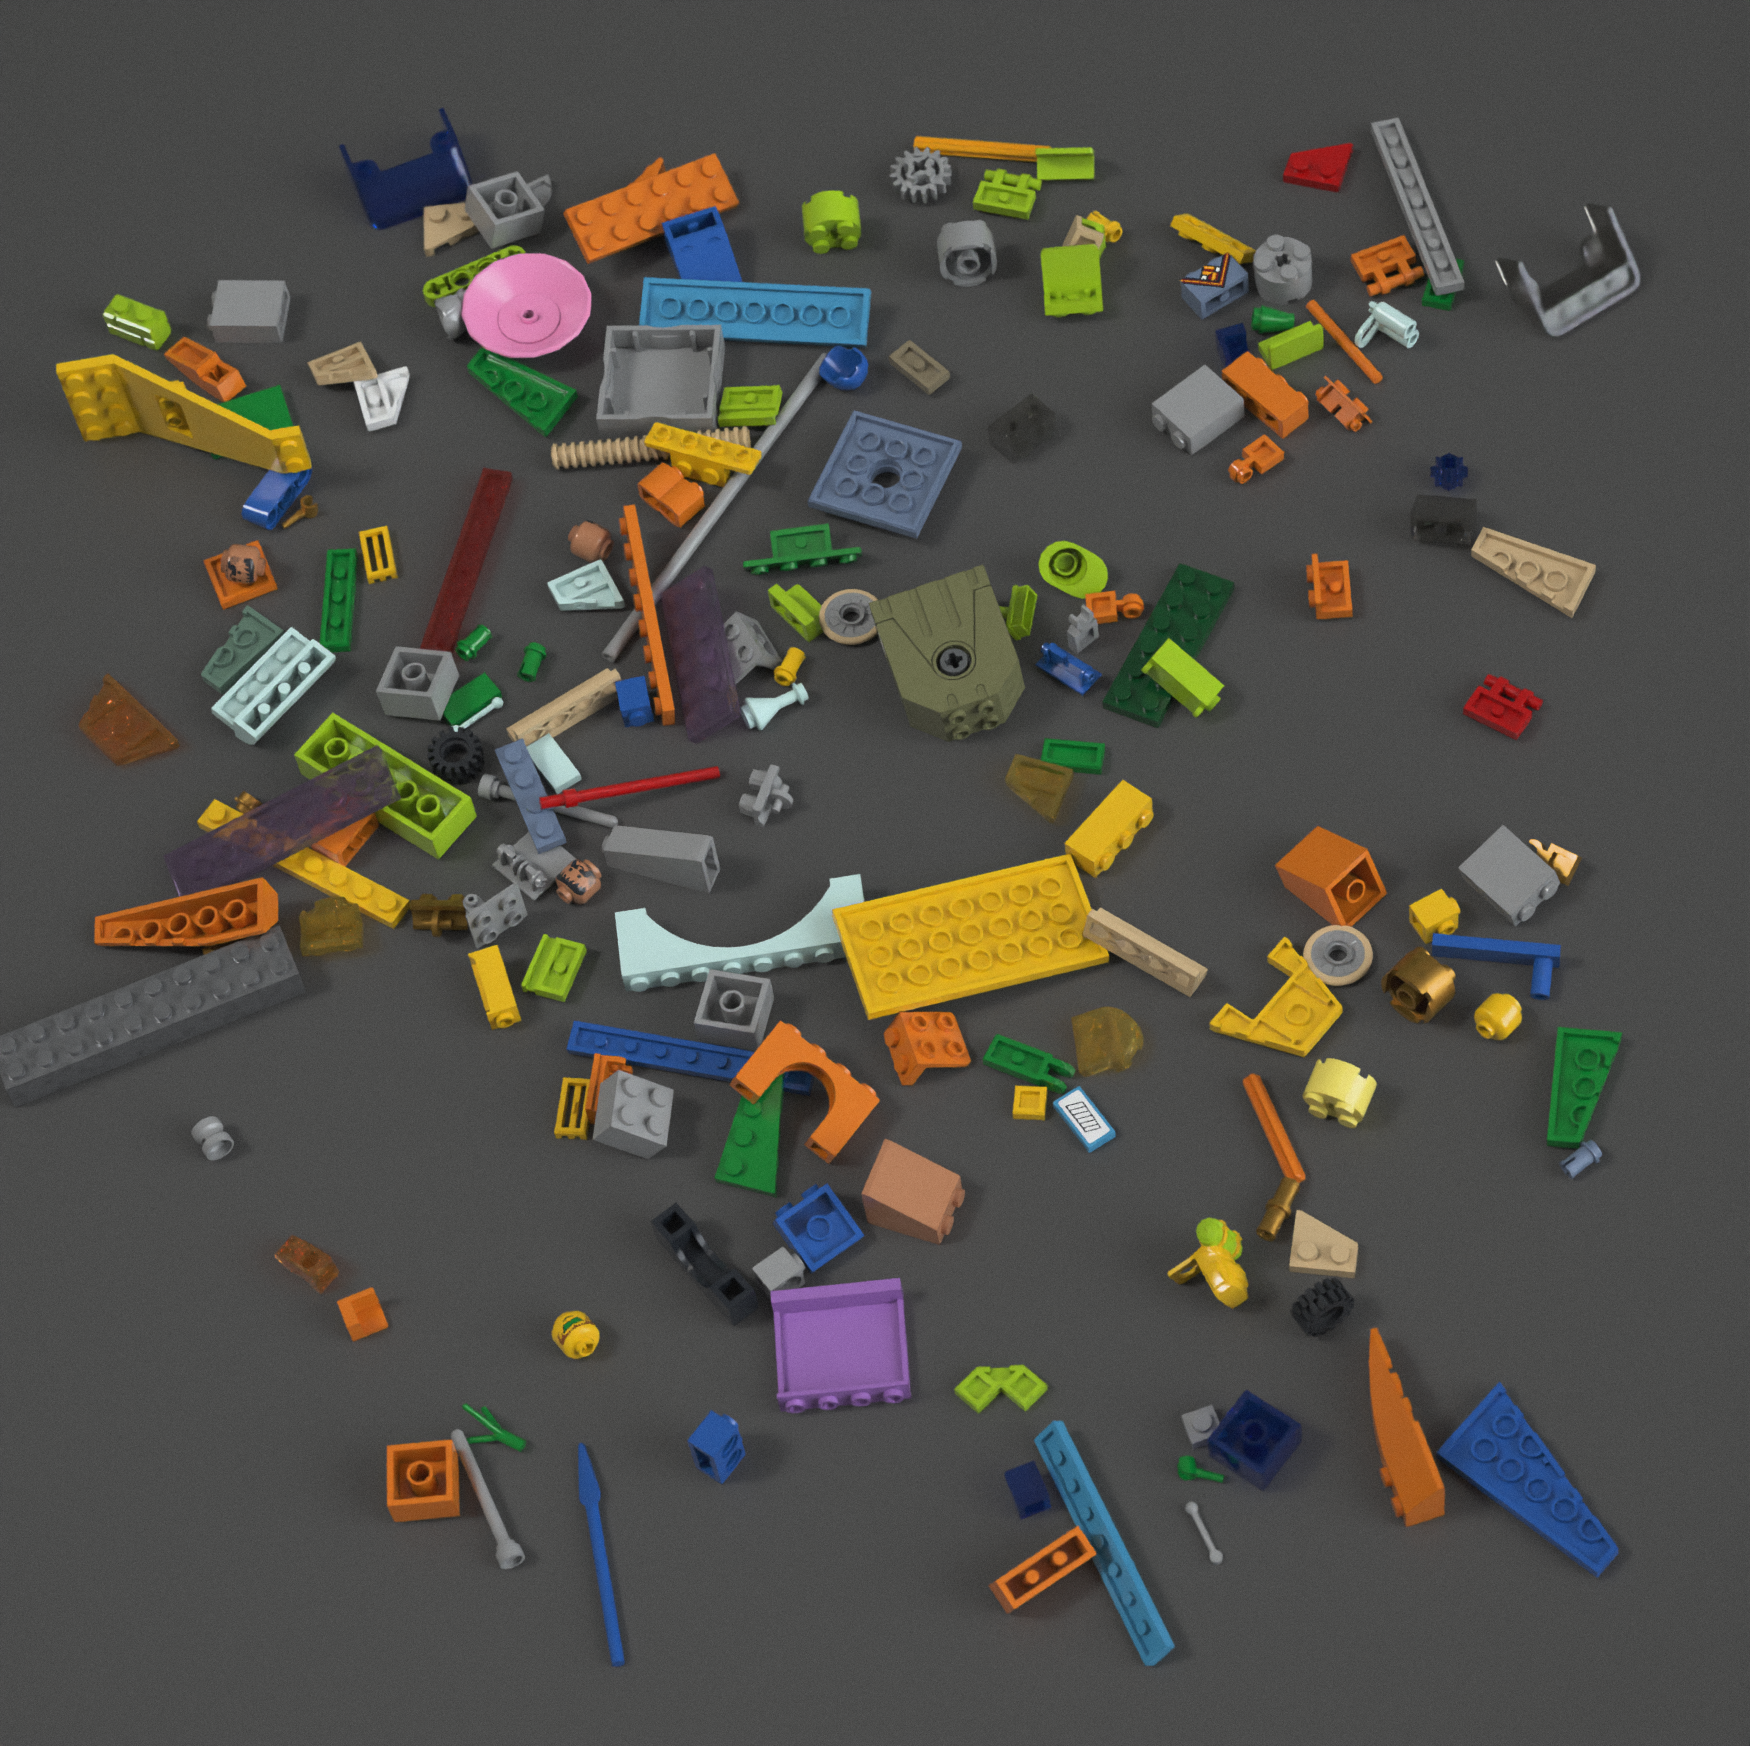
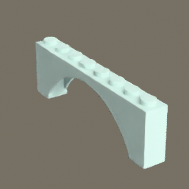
[615,874,865,992]

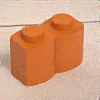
[637,462,705,528]

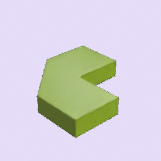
[954,1365,1048,1414]

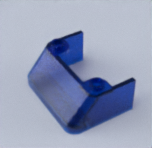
[339,108,473,230]

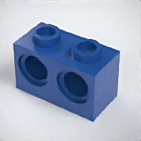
[687,1410,746,1485]

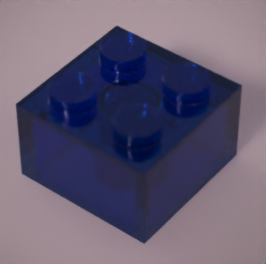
[1207,1390,1302,1492]

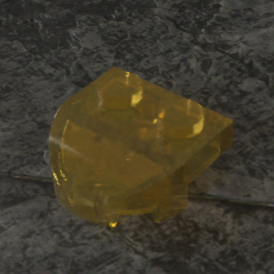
[299,897,364,957]
[1071,1006,1143,1077]

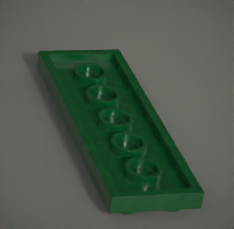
[1102,563,1235,728]

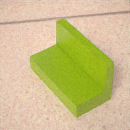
[1035,147,1095,181]
[1258,321,1324,371]
[768,583,823,642]

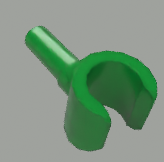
[1177,1456,1224,1483]

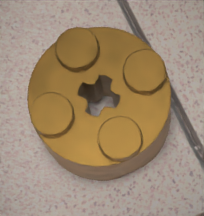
[1381,947,1456,1023]

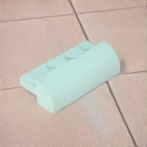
[211,627,336,745]

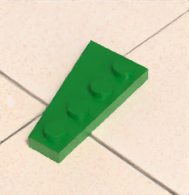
[467,347,578,438]
[1547,1027,1623,1149]
[714,1073,785,1198]

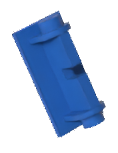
[1035,642,1102,696]

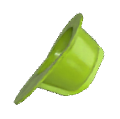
[1038,541,1108,599]

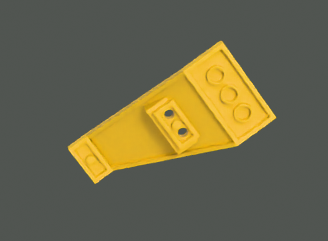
[56,354,312,474]

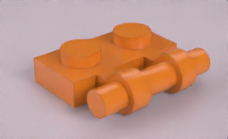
[1351,235,1424,297]

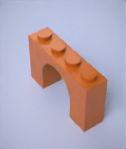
[729,1020,880,1164]

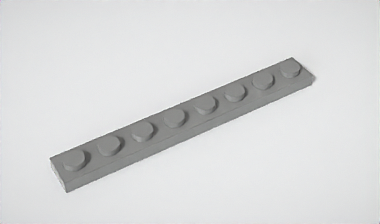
[1371,117,1464,296]

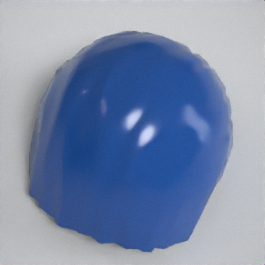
[819,345,868,391]

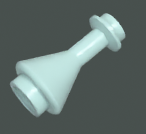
[739,683,809,731]

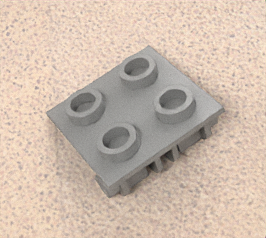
[492,832,576,901]
[463,882,528,949]

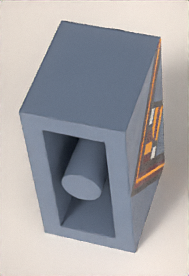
[1180,252,1249,320]

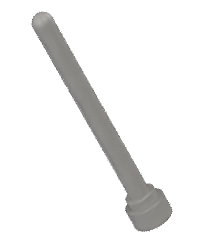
[478,774,618,828]
[451,1429,525,1569]

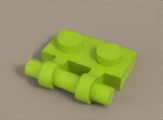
[973,169,1042,220]

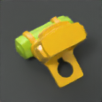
[1167,1218,1249,1309]

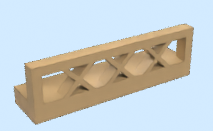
[506,668,621,747]
[1083,907,1208,997]

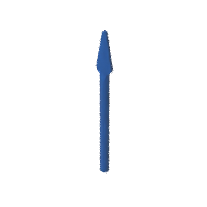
[578,1443,625,1667]

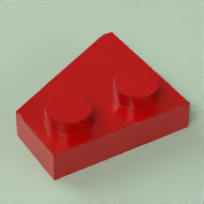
[1283,143,1353,193]

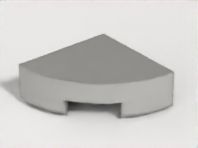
[527,174,552,207]

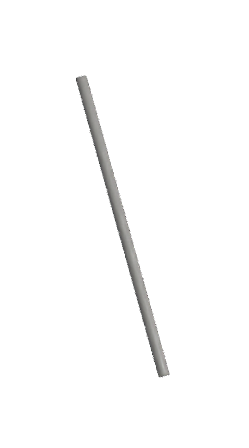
[601,353,827,662]

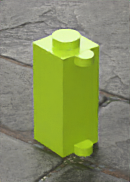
[1141,638,1224,718]

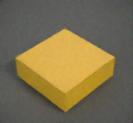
[1012,1086,1048,1120]

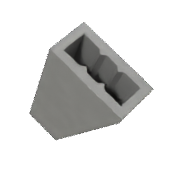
[602,825,720,894]

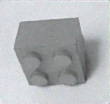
[464,171,545,248]
[376,646,459,721]
[694,969,774,1051]
[593,1070,674,1159]

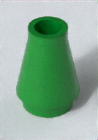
[1251,305,1294,334]

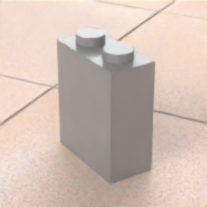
[207,280,290,343]
[1152,365,1245,456]
[1458,825,1560,927]

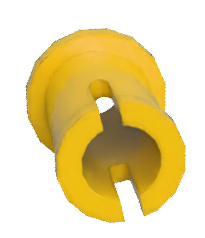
[1087,211,1123,243]
[774,647,806,687]

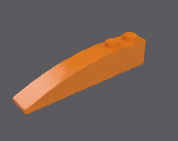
[94,877,278,946]
[1369,1327,1445,1527]

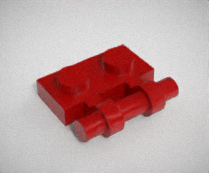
[1463,674,1543,740]

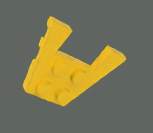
[1209,936,1343,1057]

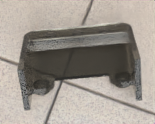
[1495,204,1640,336]

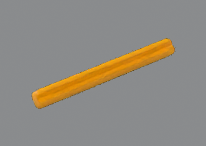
[913,136,1052,162]

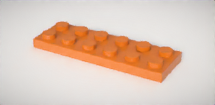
[563,153,739,264]

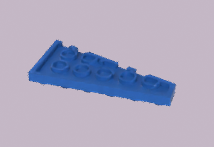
[1436,1381,1619,1578]

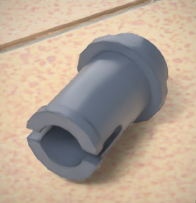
[1559,1140,1602,1179]

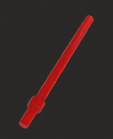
[539,766,720,809]

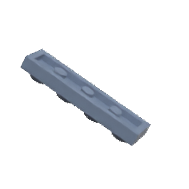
[495,738,567,854]

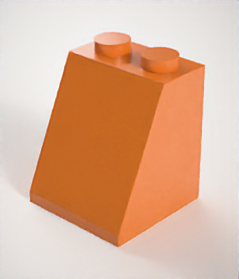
[1275,826,1387,927]

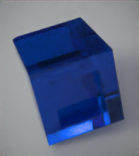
[1215,323,1250,369]
[1004,1461,1051,1520]

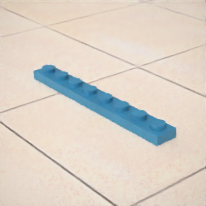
[1034,1421,1175,1666]

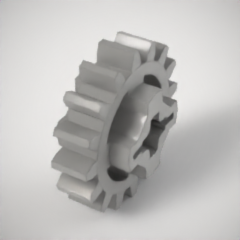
[890,147,952,203]

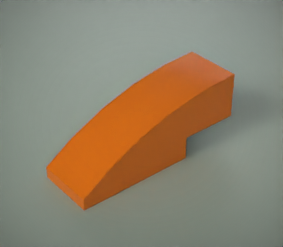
[164,336,246,402]

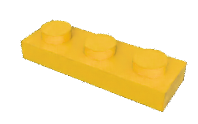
[1170,213,1256,265]

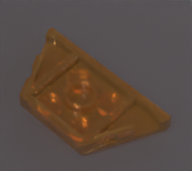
[78,673,180,766]

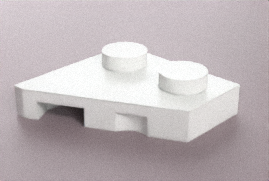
[354,366,410,432]

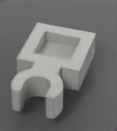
[1067,604,1099,654]

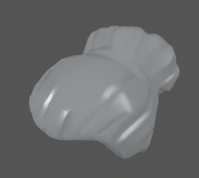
[434,288,467,339]

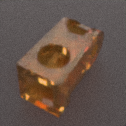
[274,1235,340,1294]

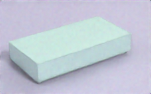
[527,733,582,794]

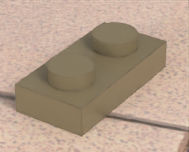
[889,340,950,395]

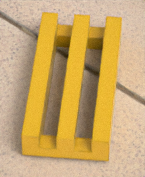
[359,526,398,584]
[554,1077,590,1140]

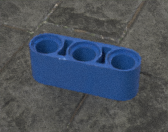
[242,465,312,530]

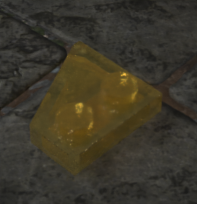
[1005,754,1074,824]

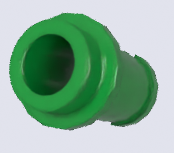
[455,624,493,661]
[517,642,547,682]

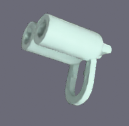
[1355,301,1419,348]

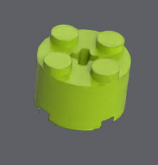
[802,190,861,254]

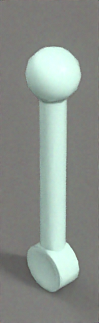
[452,697,503,732]

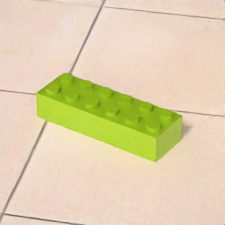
[294,713,477,860]

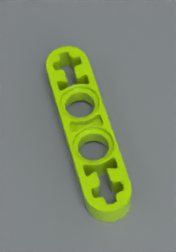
[423,246,525,307]

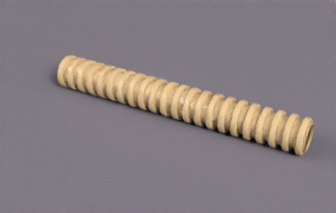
[551,426,751,470]

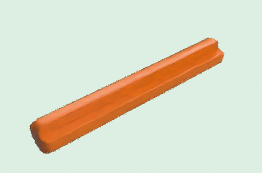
[1242,1073,1305,1183]

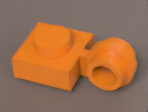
[1228,434,1284,484]
[1085,591,1144,624]

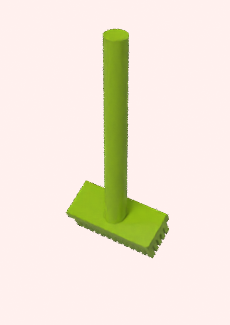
[999,585,1038,640]

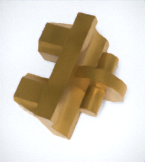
[409,894,469,937]

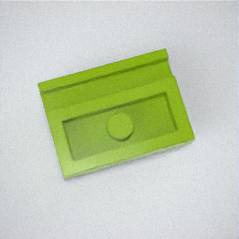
[717,385,783,427]
[521,934,587,1002]

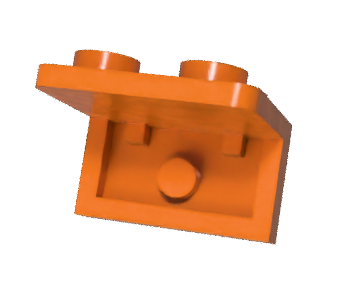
[883,1012,971,1085]

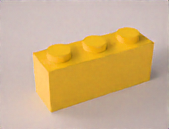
[1064,780,1154,878]

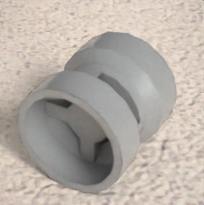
[191,1116,234,1160]

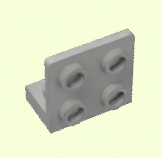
[696,611,782,694]

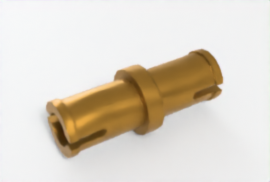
[1256,1177,1301,1241]

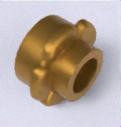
[234,791,263,817]

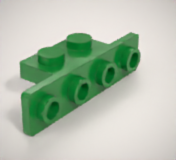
[743,523,863,575]

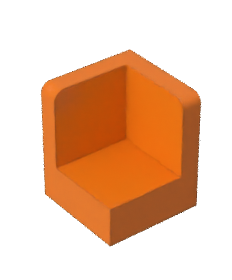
[337,1287,388,1342]

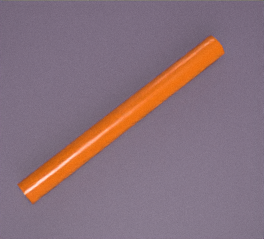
[1306,300,1383,384]

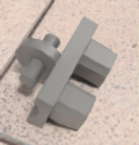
[739,764,793,827]

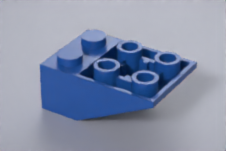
[662,206,742,282]

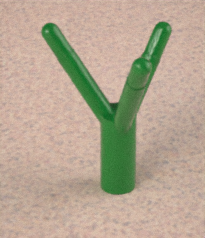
[462,1403,527,1452]

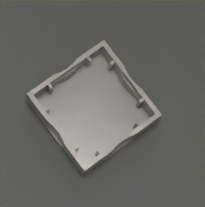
[596,325,725,440]

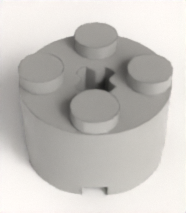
[937,220,997,287]
[1253,234,1312,305]

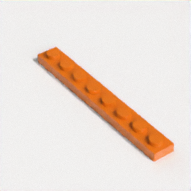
[619,504,675,726]

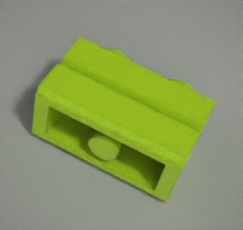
[103,294,171,351]

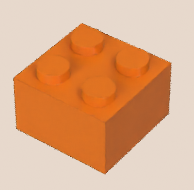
[387,1439,460,1522]

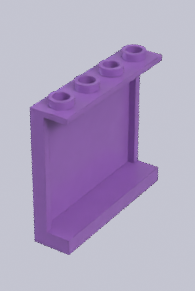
[770,1278,911,1413]

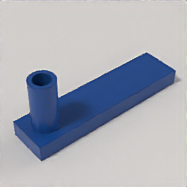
[1432,933,1561,1000]

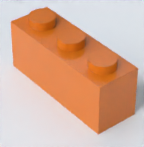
[1222,351,1309,439]
[989,1526,1097,1614]

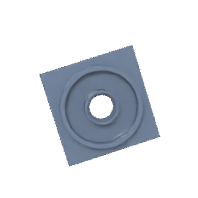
[807,410,962,539]

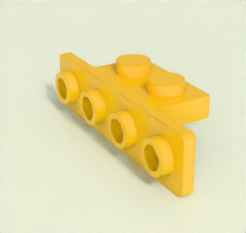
[644,422,762,487]

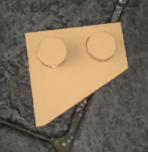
[424,203,479,257]
[308,342,378,385]

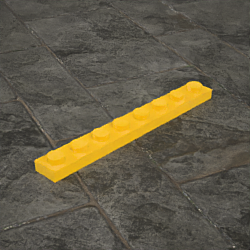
[197,799,410,929]

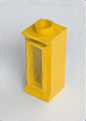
[468,945,522,1030]

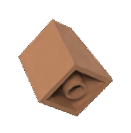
[861,1139,965,1245]

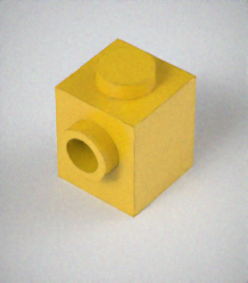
[1409,889,1460,944]

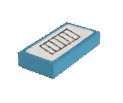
[1053,1086,1116,1153]

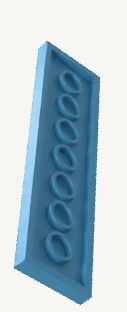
[639,277,871,348]

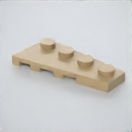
[1471,527,1596,618]

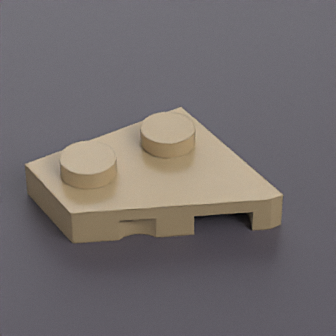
[1289,1210,1358,1278]

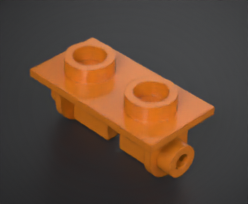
[1315,376,1373,432]

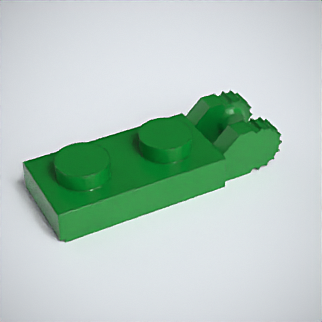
[982,1034,1076,1094]

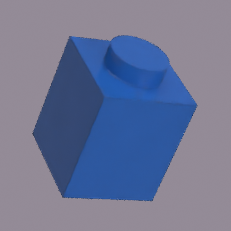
[615,676,654,728]

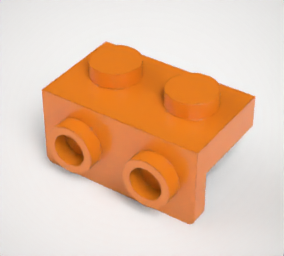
[1306,553,1353,620]

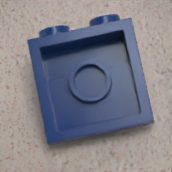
[772,1183,865,1274]

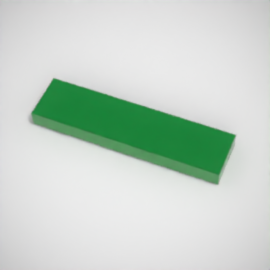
[320,548,358,652]

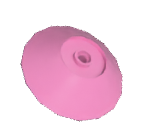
[462,253,592,358]

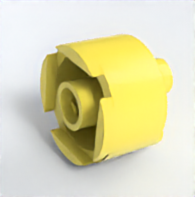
[1302,1058,1377,1128]

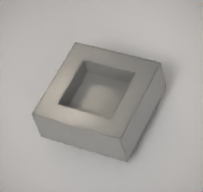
[1181,1405,1224,1449]

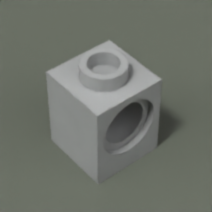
[752,1246,806,1301]

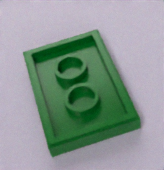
[211,385,293,460]

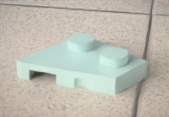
[547,559,625,611]

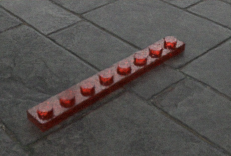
[420,468,513,654]

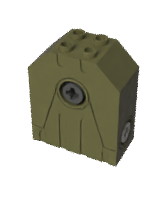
[869,565,1025,742]

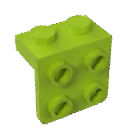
[1041,244,1103,317]

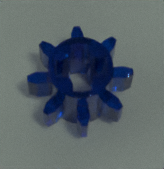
[1430,453,1468,491]

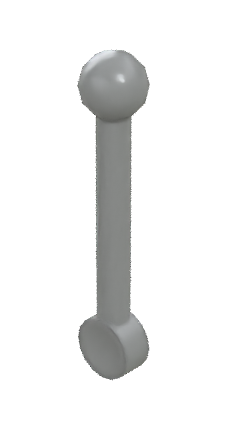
[1185,1502,1223,1565]

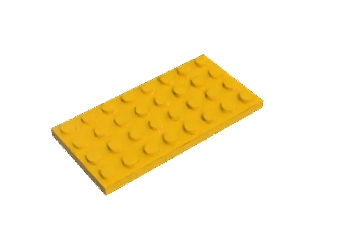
[832,853,1109,1020]

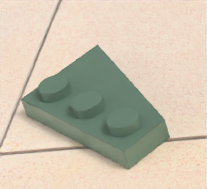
[200,605,285,695]

